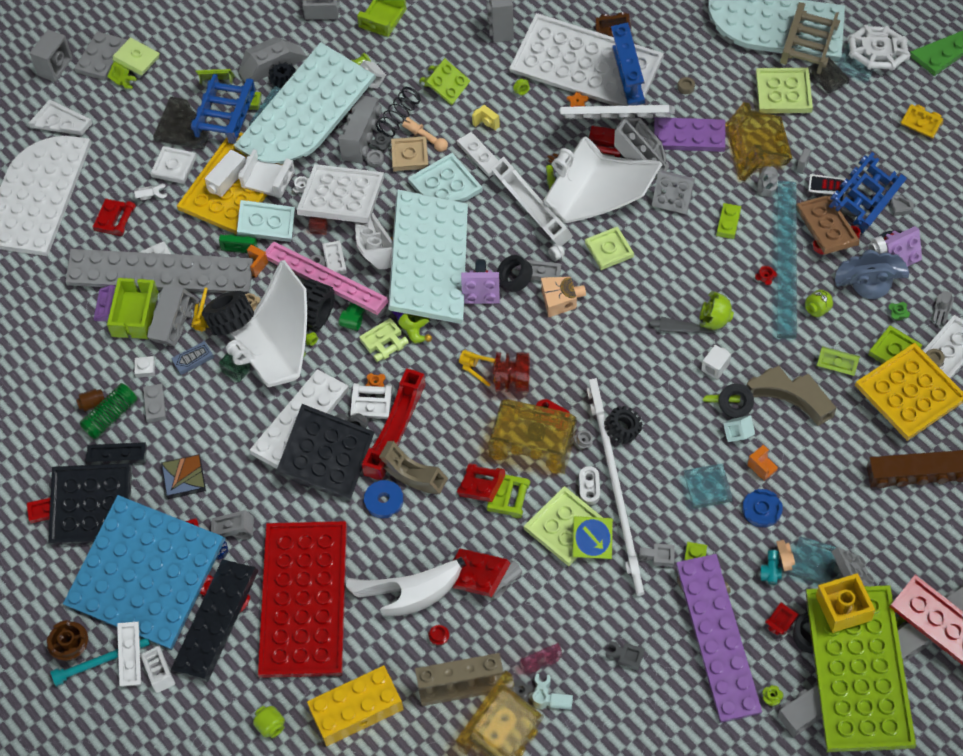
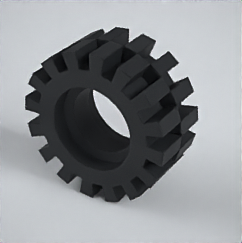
[604,406,643,444]

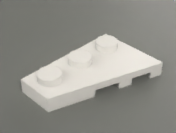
[29,100,92,135]

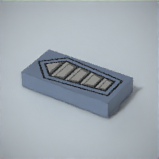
[171,341,214,375]

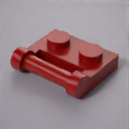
[588,125,621,158]
[93,198,136,236]
[457,463,506,502]

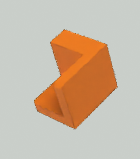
[247,244,269,278]
[747,445,778,481]

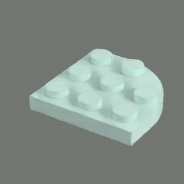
[408,153,483,203]

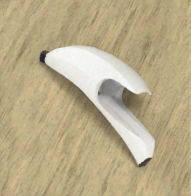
[346,557,466,616]

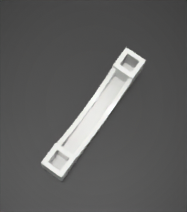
[490,157,573,246]

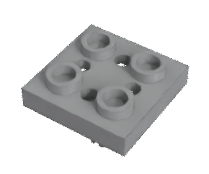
[651,170,695,214]
[831,547,874,586]

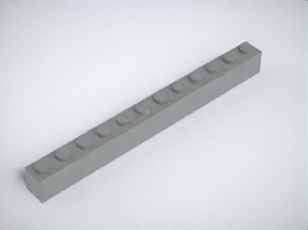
[778,584,963,738]

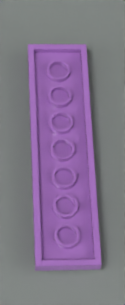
[676,554,762,723]

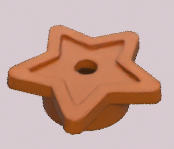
[566,92,589,107]

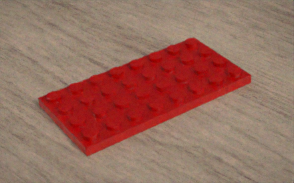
[258,521,347,678]

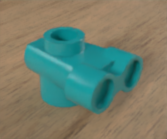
[761,550,782,585]

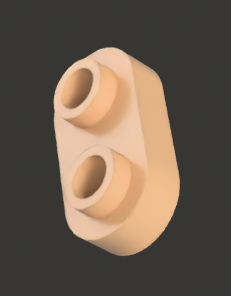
[776,540,795,572]

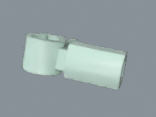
[532,674,573,710]

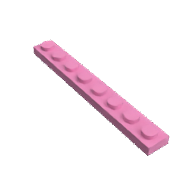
[265,242,389,315]

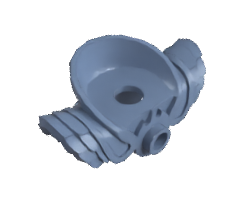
[835,250,909,299]

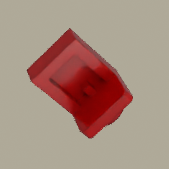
[765,602,799,636]

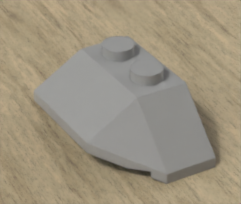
[239,37,307,83]
[614,117,669,179]

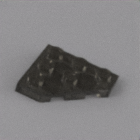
[153,97,209,150]

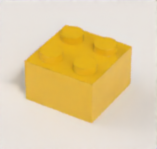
[816,573,875,633]

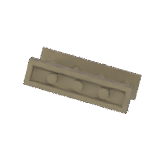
[780,2,840,74]
[415,653,505,706]

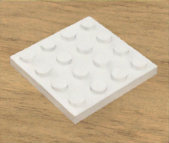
[297,164,384,223]

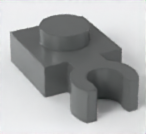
[606,641,645,671]

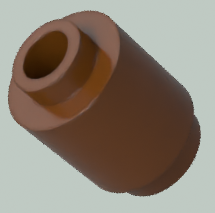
[76,388,105,412]

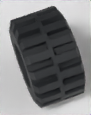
[303,279,335,331]
[202,291,254,336]

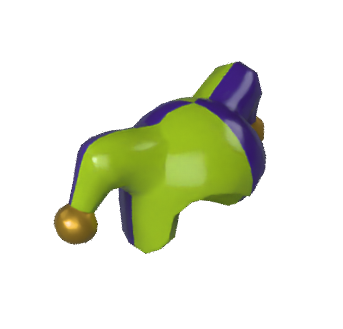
[392,311,432,344]

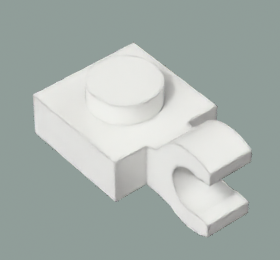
[134,184,167,200]

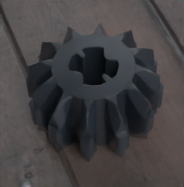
[269,61,297,90]

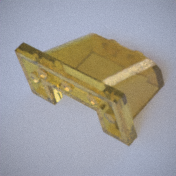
[725,102,793,181]
[456,670,544,756]

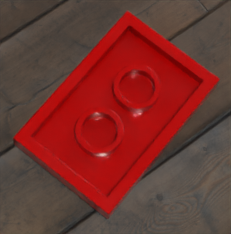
[452,548,511,598]

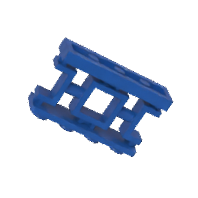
[829,152,907,234]

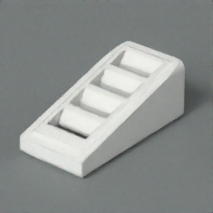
[140,646,175,693]

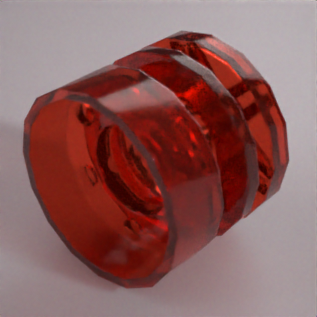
[493,352,530,393]

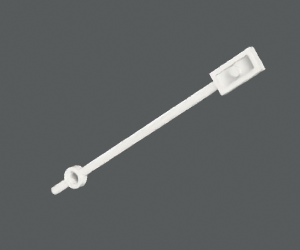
[587,378,645,596]

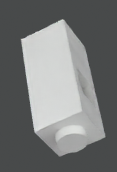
[205,150,246,197]

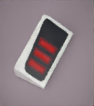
[808,174,846,195]

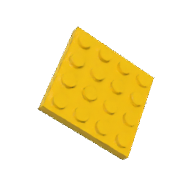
[855,343,963,441]

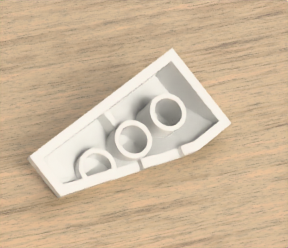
[355,212,393,269]

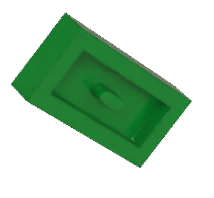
[219,234,258,254]

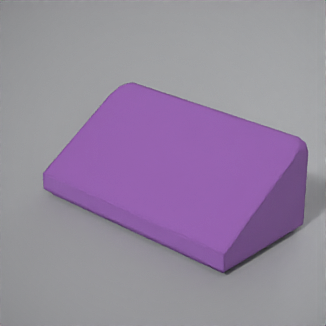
[93,285,116,321]

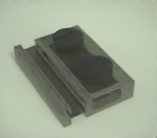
[808,56,850,94]

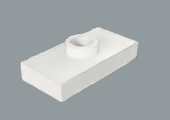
[322,240,347,274]

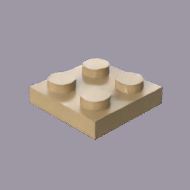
[391,136,428,171]

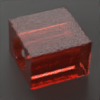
[308,216,328,235]

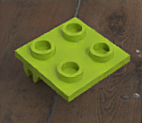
[419,58,471,105]

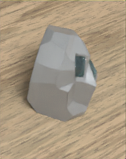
[757,166,778,197]

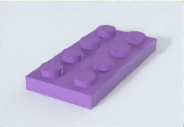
[654,117,725,152]

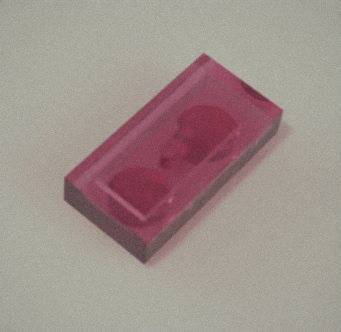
[520,643,562,674]

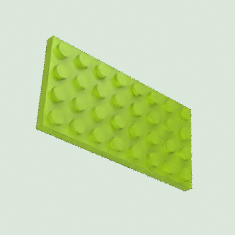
[805,585,916,752]

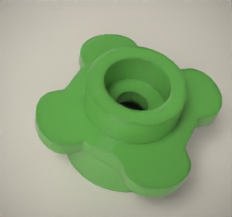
[888,302,910,321]

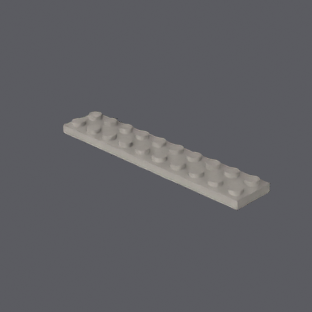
[66,249,254,294]

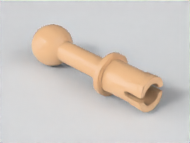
[402,117,448,152]

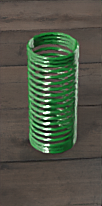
[79,383,138,439]

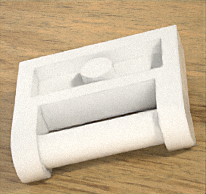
[350,383,393,419]

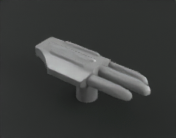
[933,290,954,326]

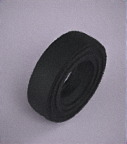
[718,383,754,418]

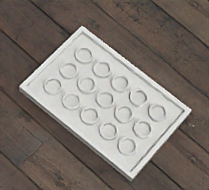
[560,105,675,119]

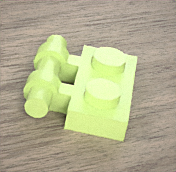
[359,318,409,362]

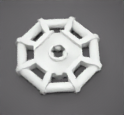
[847,25,911,71]

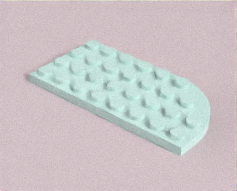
[708,0,845,62]
[234,42,376,165]

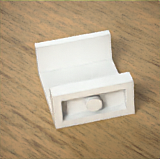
[238,149,295,198]

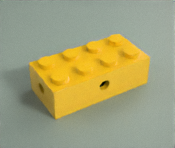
[307,665,404,747]

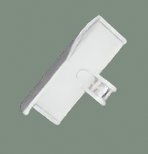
[543,137,662,223]
[226,260,307,387]

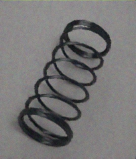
[375,86,421,138]

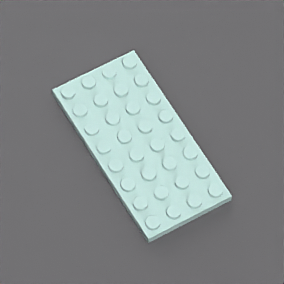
[388,189,468,324]

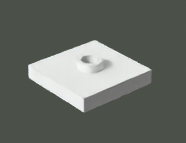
[150,146,197,184]

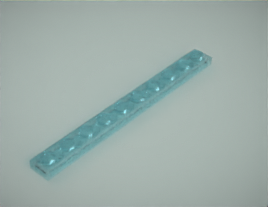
[777,181,797,339]

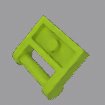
[487,474,530,519]

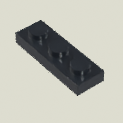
[86,442,147,465]

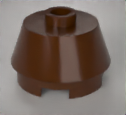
[47,620,88,661]

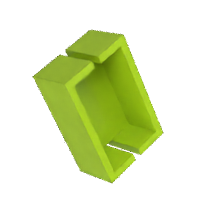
[107,278,159,339]

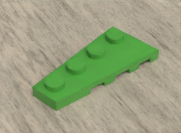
[910,31,963,76]

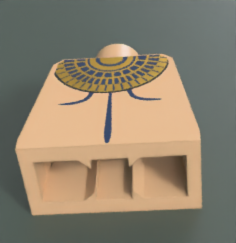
[541,277,586,317]

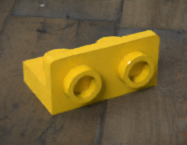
[901,104,944,139]

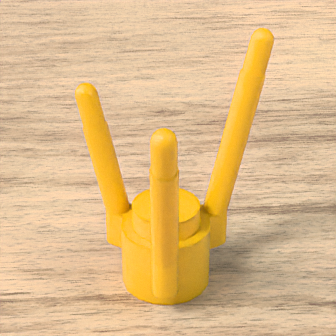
[191,287,209,332]
[459,350,508,387]

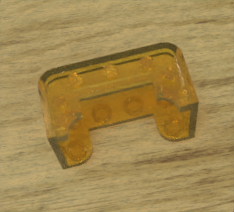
[488,399,577,474]

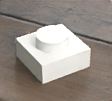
[135,356,155,378]

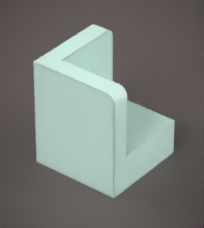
[723,415,755,442]

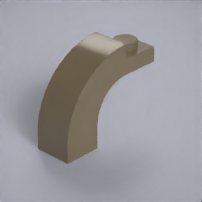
[379,441,448,494]

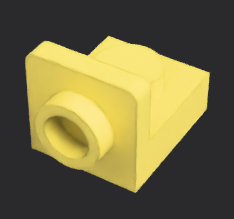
[472,105,500,130]

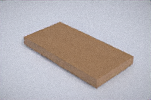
[796,195,860,254]

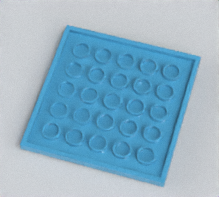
[63,495,225,650]

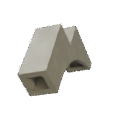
[746,365,836,426]

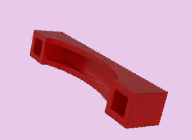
[362,368,426,481]

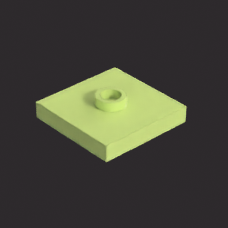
[112,37,160,76]
[585,226,634,270]

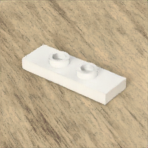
[457,132,499,177]

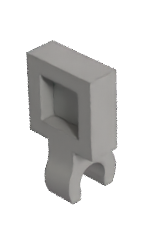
[638,543,675,567]

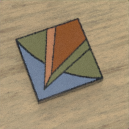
[161,454,206,499]

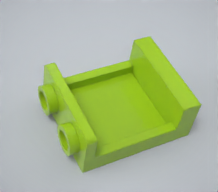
[357,0,407,37]

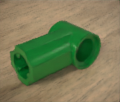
[339,302,366,331]

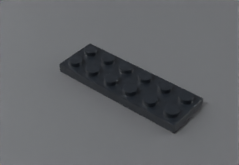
[171,559,259,682]

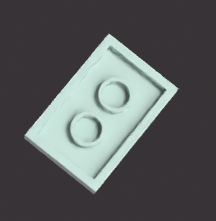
[237,200,295,242]

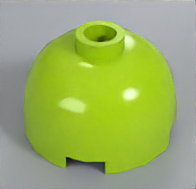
[699,291,734,330]

